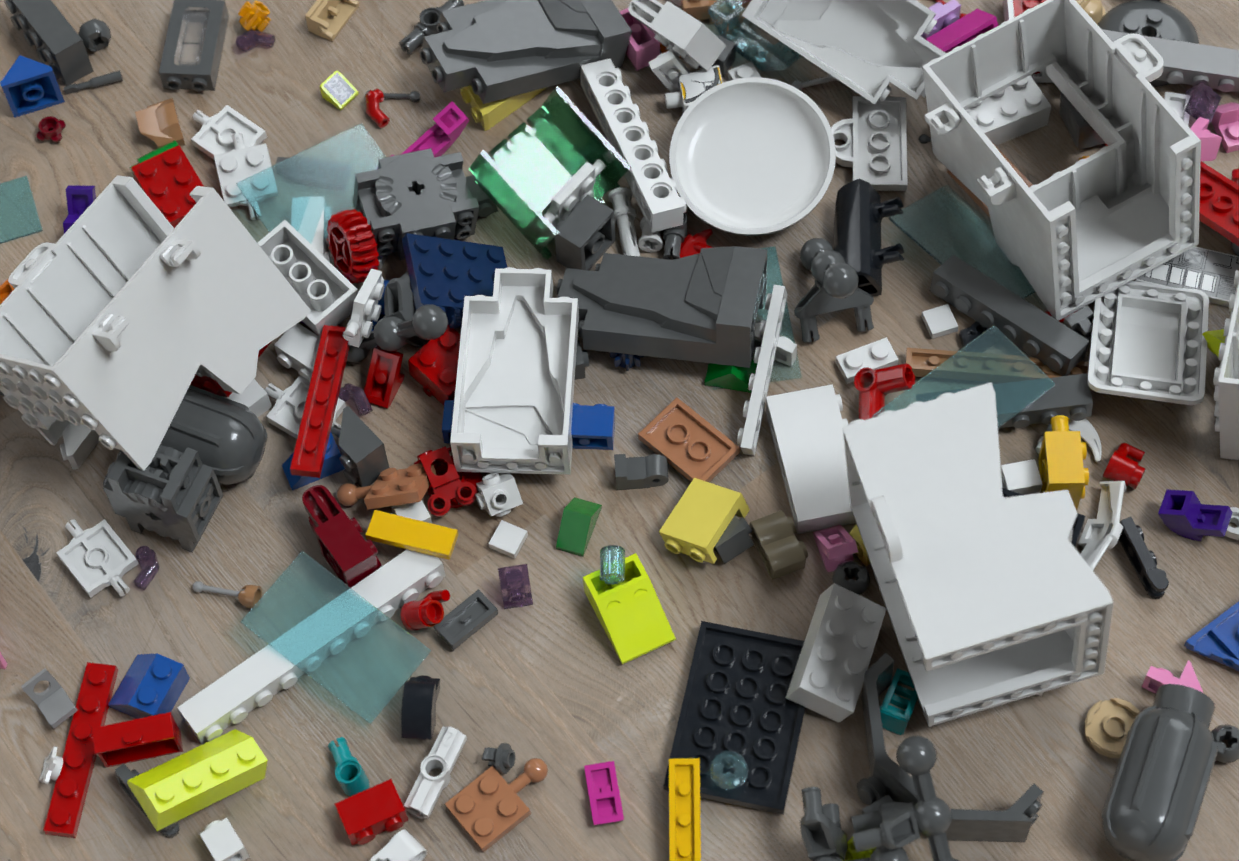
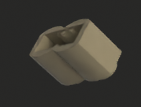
[750,510,808,580]

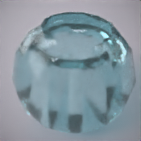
[709,751,749,790]

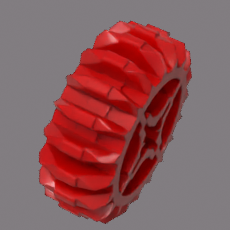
[326,209,379,283]

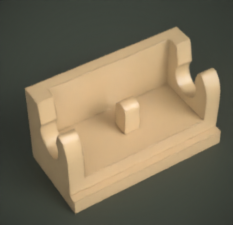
[305,0,360,42]

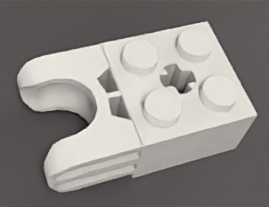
[628,0,726,71]

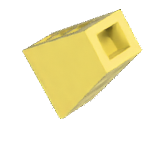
[460,85,547,131]

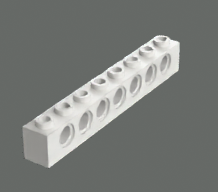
[581,58,687,233]

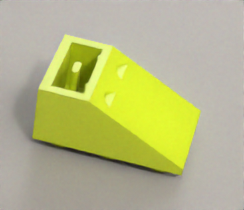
[583,553,676,665]

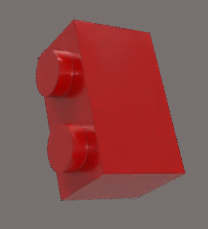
[335,779,409,846]

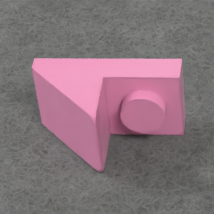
[1206,102,1239,153]
[1190,117,1222,161]
[813,525,858,572]
[1142,660,1203,694]

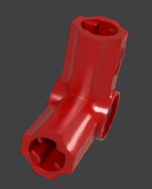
[854,363,915,420]

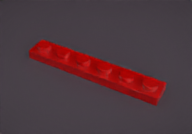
[290,325,350,478]
[43,662,118,838]

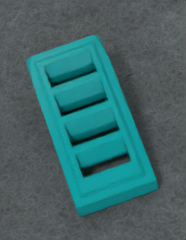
[880,668,918,735]

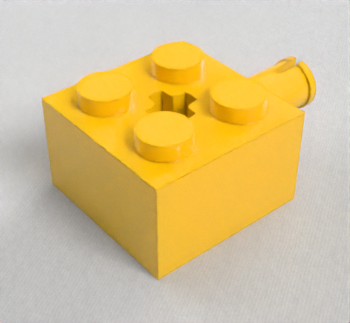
[1038,415,1089,510]

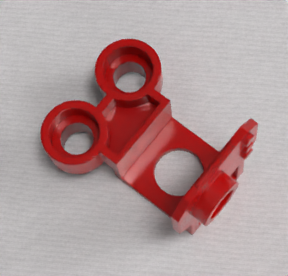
[414,446,477,517]

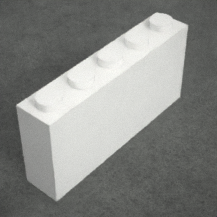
[765,384,856,534]

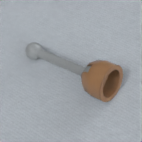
[192,581,262,609]

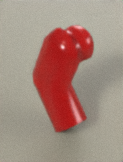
[365,89,390,128]

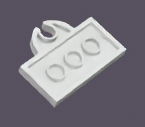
[831,96,907,191]

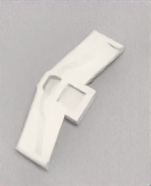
[1078,481,1126,570]

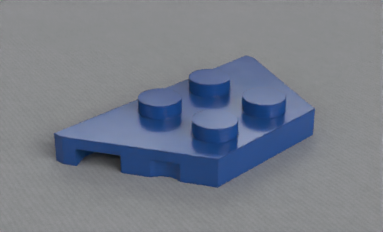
[1184,602,1239,671]

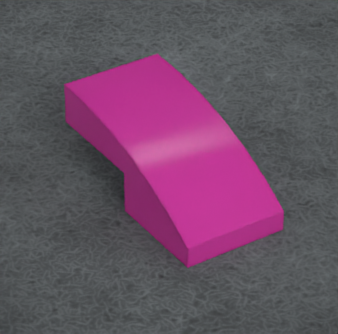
[584,761,624,826]

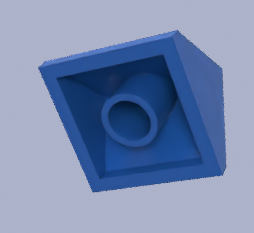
[0,55,65,118]

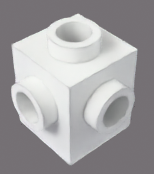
[475,473,523,517]

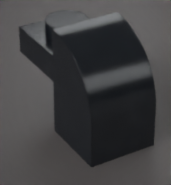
[401,675,440,740]

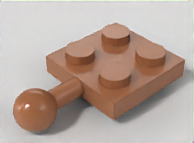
[337,464,437,510]
[445,758,548,852]

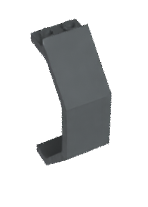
[862,653,1044,842]

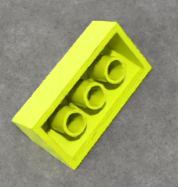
[127,729,268,831]

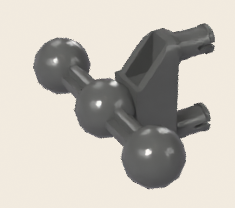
[794,238,874,342]
[346,270,449,362]
[852,736,958,861]
[800,787,909,861]

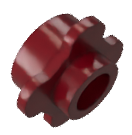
[36,116,66,142]

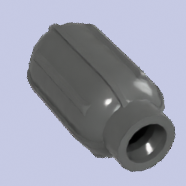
[161,385,268,485]
[1101,684,1218,861]

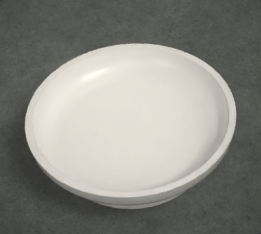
[669,77,836,236]

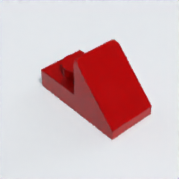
[362,346,405,409]

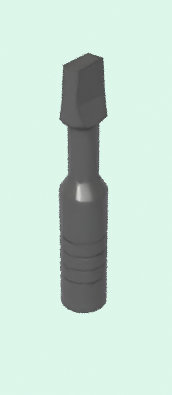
[63,70,123,95]

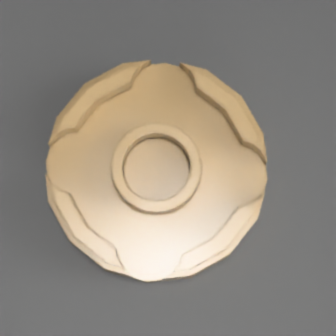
[1084,698,1140,758]

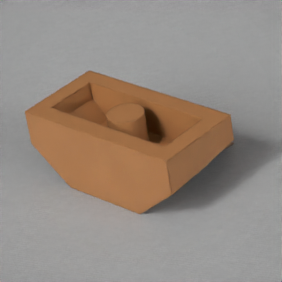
[135,98,185,148]

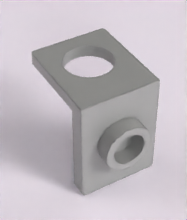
[21,668,78,729]

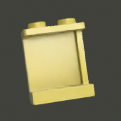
[659,478,750,564]

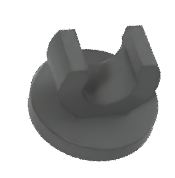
[482,743,516,774]

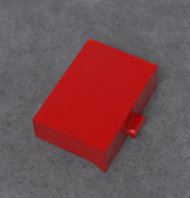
[92,712,183,768]

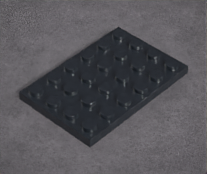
[663,621,806,815]

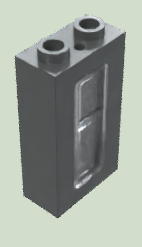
[159,0,229,91]

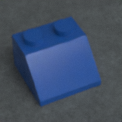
[108,653,190,719]

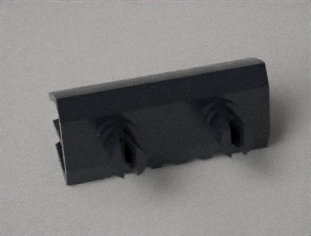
[833,179,904,297]

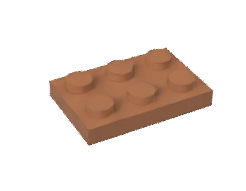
[638,397,740,482]

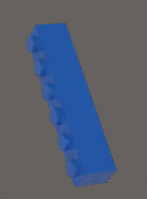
[442,400,615,450]

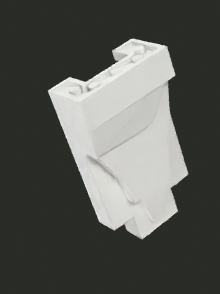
[742,0,946,104]
[450,267,579,475]

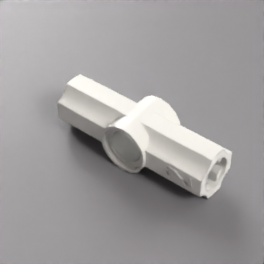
[404,726,467,819]

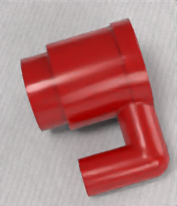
[1103,443,1146,489]
[401,590,450,631]

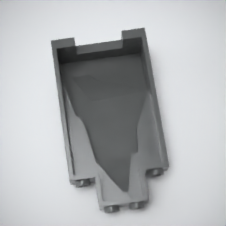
[420,0,632,104]
[557,246,767,368]

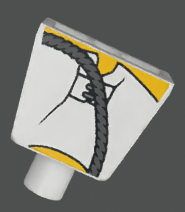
[665,65,723,113]

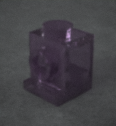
[498,564,533,610]

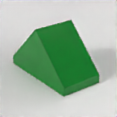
[704,360,757,393]
[556,497,602,557]

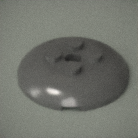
[1098,0,1199,87]

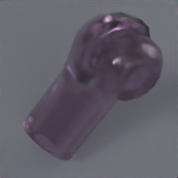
[236,30,275,51]
[338,383,373,416]
[133,546,160,590]

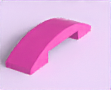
[377,101,469,169]

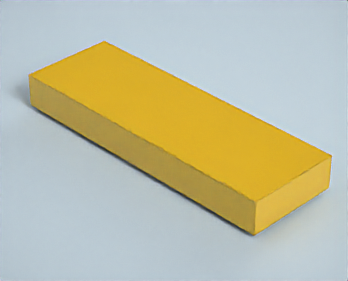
[365,510,459,560]

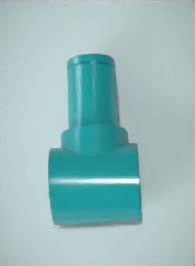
[328,737,370,797]

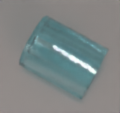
[600,545,625,584]

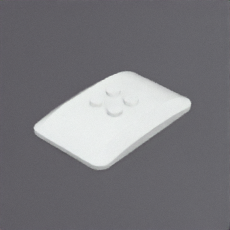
[1087,281,1209,405]

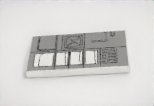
[1135,246,1239,307]

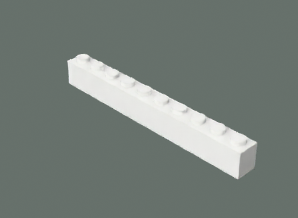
[177,550,446,744]

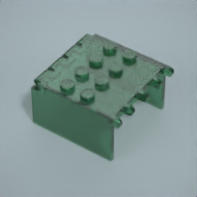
[469,86,632,260]

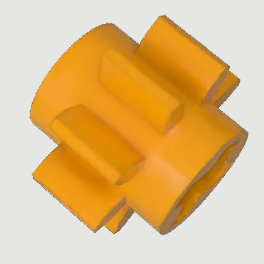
[238,0,271,33]

